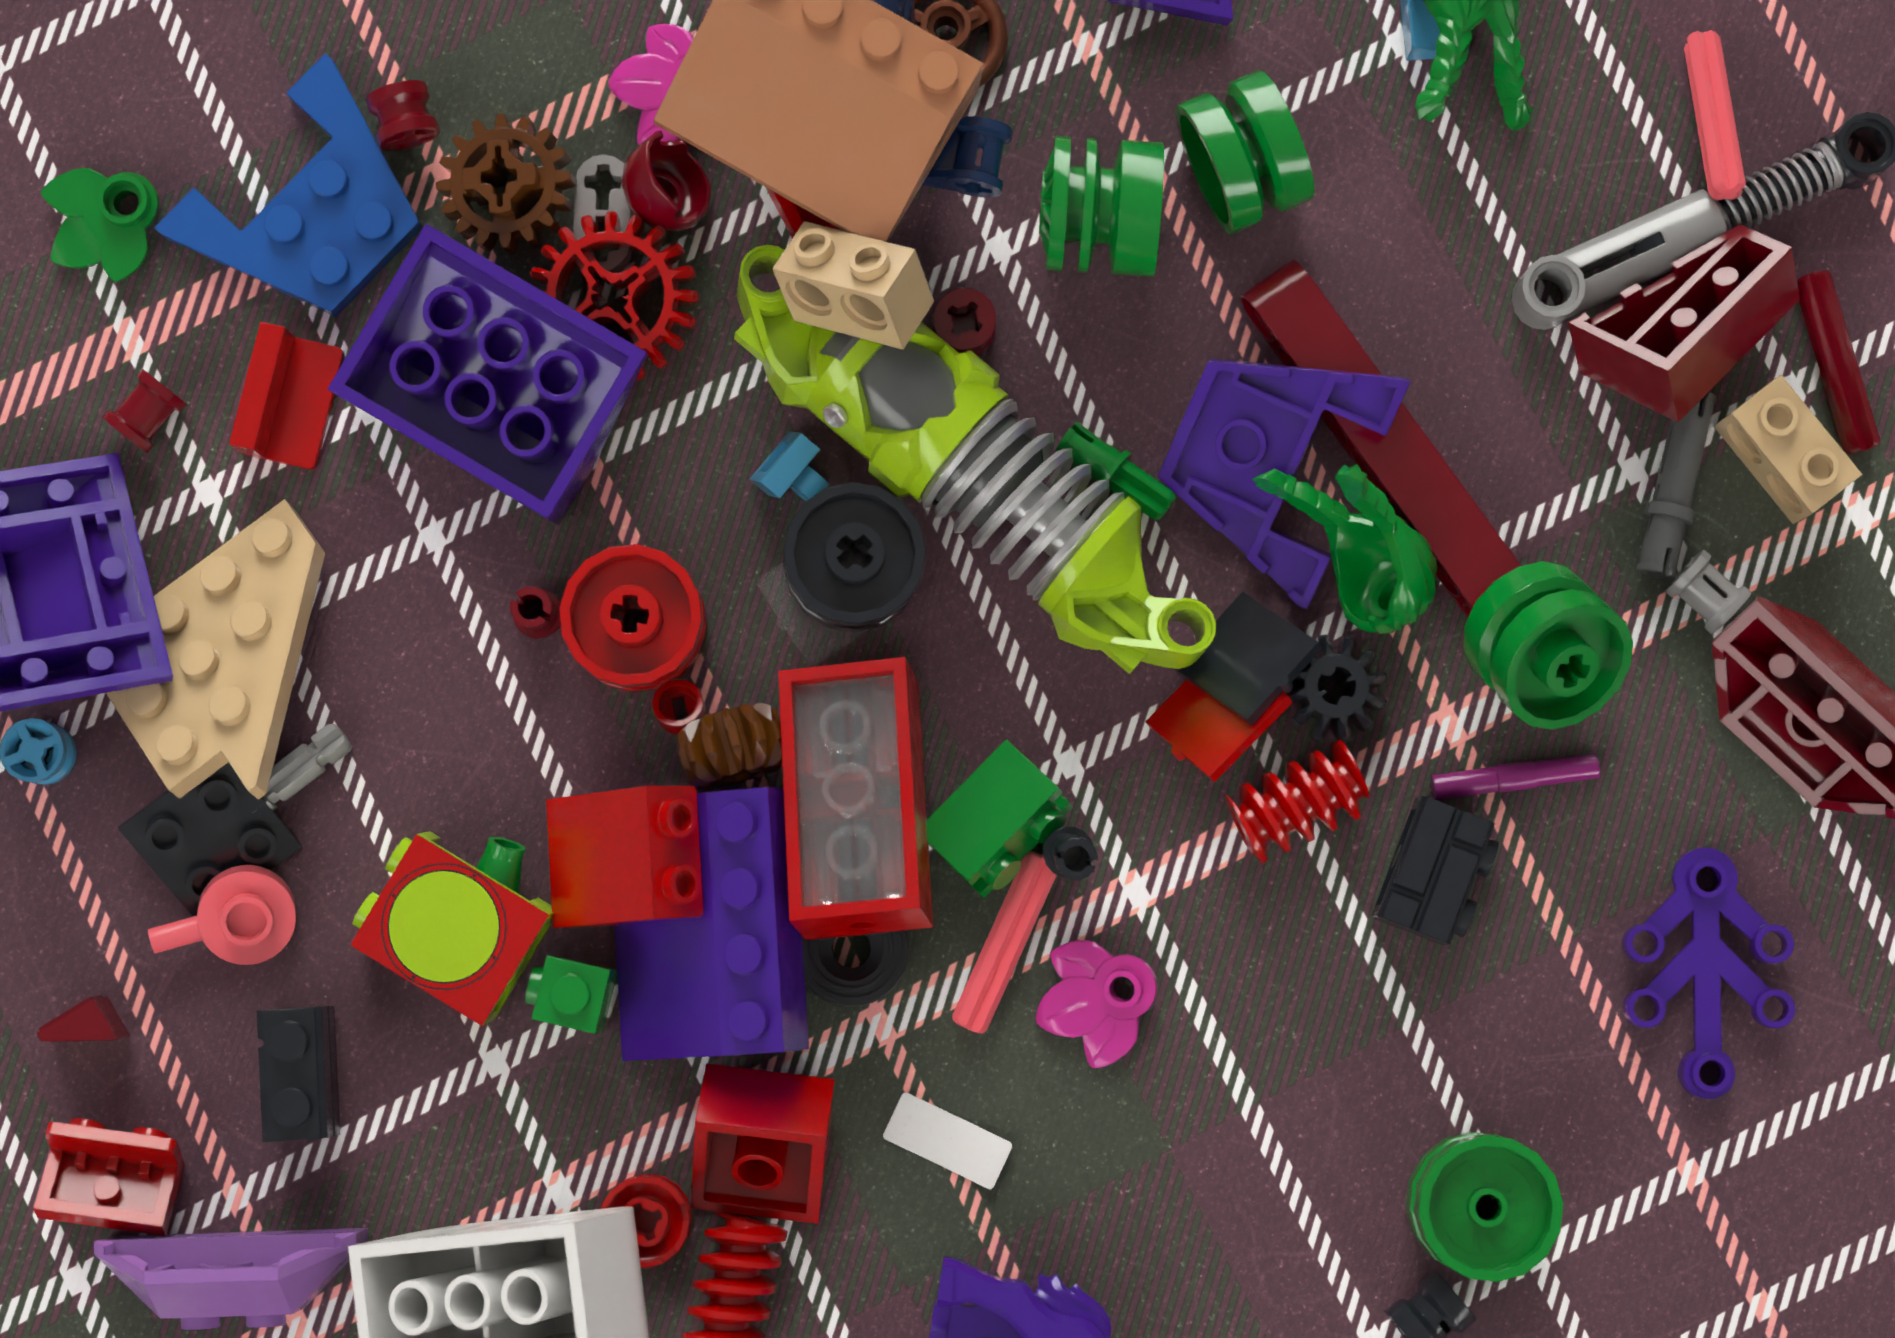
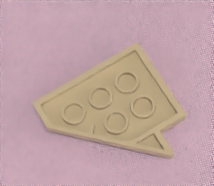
[106,499,325,800]

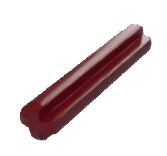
[1797,270,1880,454]

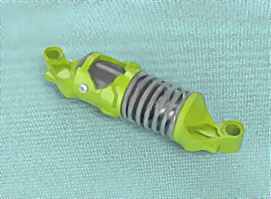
[734,245,1216,674]

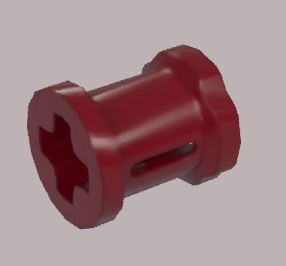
[102,368,188,453]

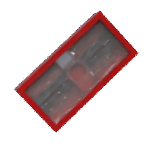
[778,657,933,940]

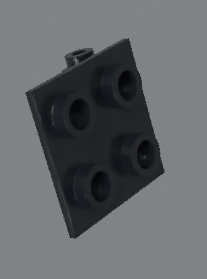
[118,762,302,916]

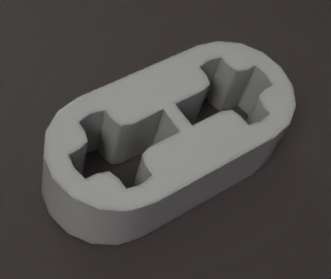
[573,154,633,277]

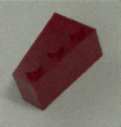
[1568,224,1800,422]

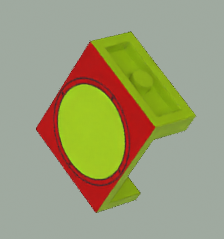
[350,831,554,1026]

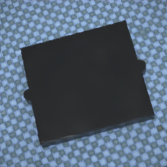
[1174,592,1322,726]

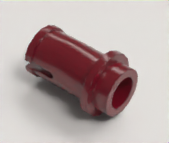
[510,586,561,639]

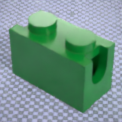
[926,739,1073,898]

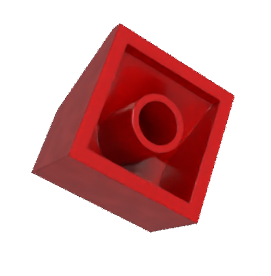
[690,1063,835,1224]

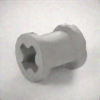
[1664,549,1751,634]

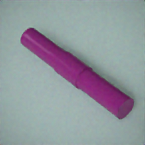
[1430,753,1600,800]

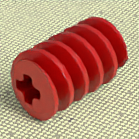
[1224,739,1370,864]
[682,1212,788,1338]

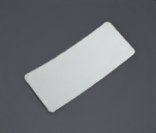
[883,1093,1012,1189]

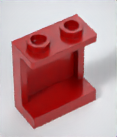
[546,786,703,928]

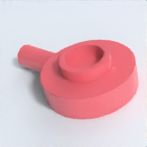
[148,865,296,965]

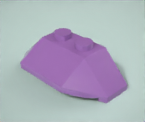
[94,1228,368,1330]

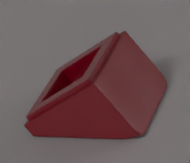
[36,995,130,1042]

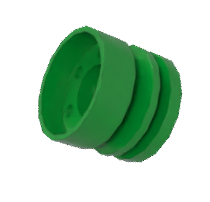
[1039,135,1164,277]

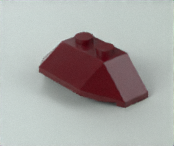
[1712,596,1895,819]

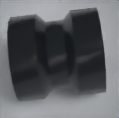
[1384,1270,1476,1338]

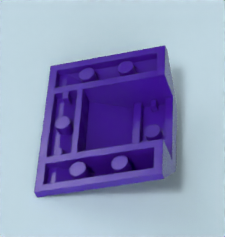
[0,453,173,711]

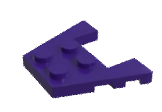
[1158,359,1411,609]

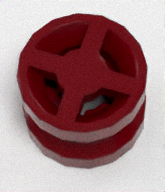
[366,80,440,151]
[933,288,996,356]

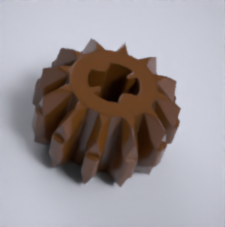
[677,703,782,790]

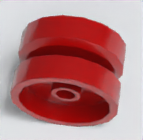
[559,544,708,693]

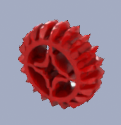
[530,211,700,381]

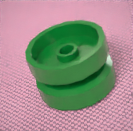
[1175,70,1315,235]
[1463,561,1633,730]
[1405,1131,1563,1282]

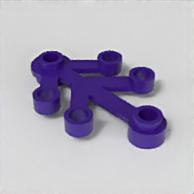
[1622,847,1795,1099]

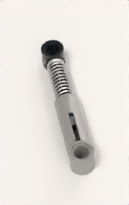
[1511,112,1895,330]

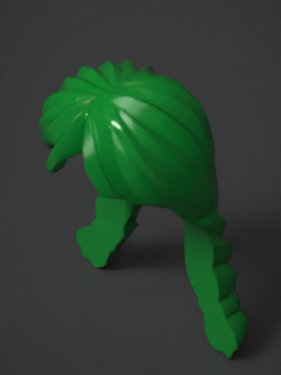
[1415,0,1533,131]
[1252,464,1438,634]

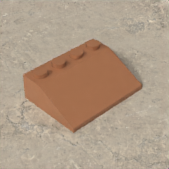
[654,0,984,242]

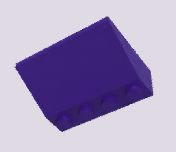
[327,224,648,526]
[614,787,809,1061]

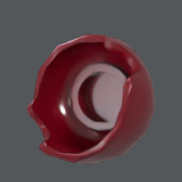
[622,131,711,231]

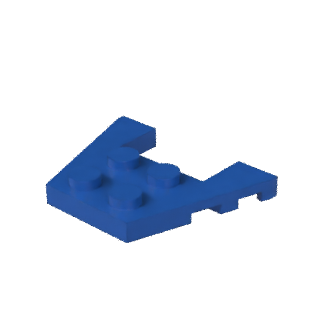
[154,53,423,317]

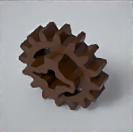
[436,113,577,255]

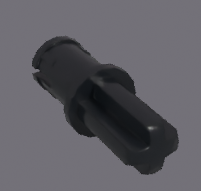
[1042,826,1098,880]

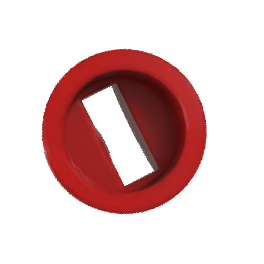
[652,680,705,735]

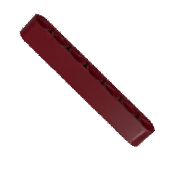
[1240,260,1521,619]

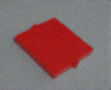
[1145,680,1293,783]

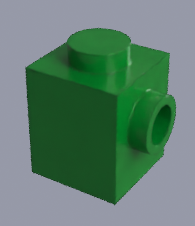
[525,955,617,1034]

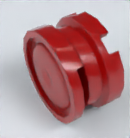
[600,1173,693,1268]

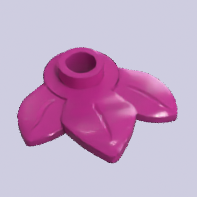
[608,24,694,145]
[1035,940,1158,1068]

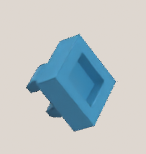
[749,431,829,501]

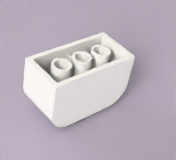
[348,1207,649,1338]

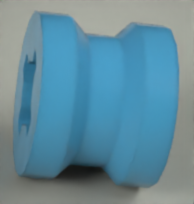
[0,718,77,785]

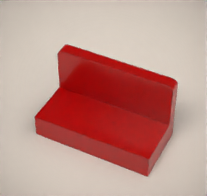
[229,321,345,470]

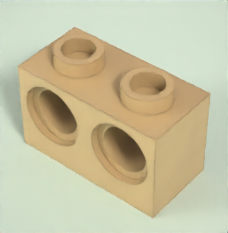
[772,221,934,350]
[1714,375,1863,524]

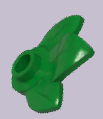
[40,168,160,283]

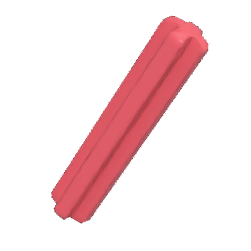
[1684,30,1746,201]
[952,851,1057,1034]

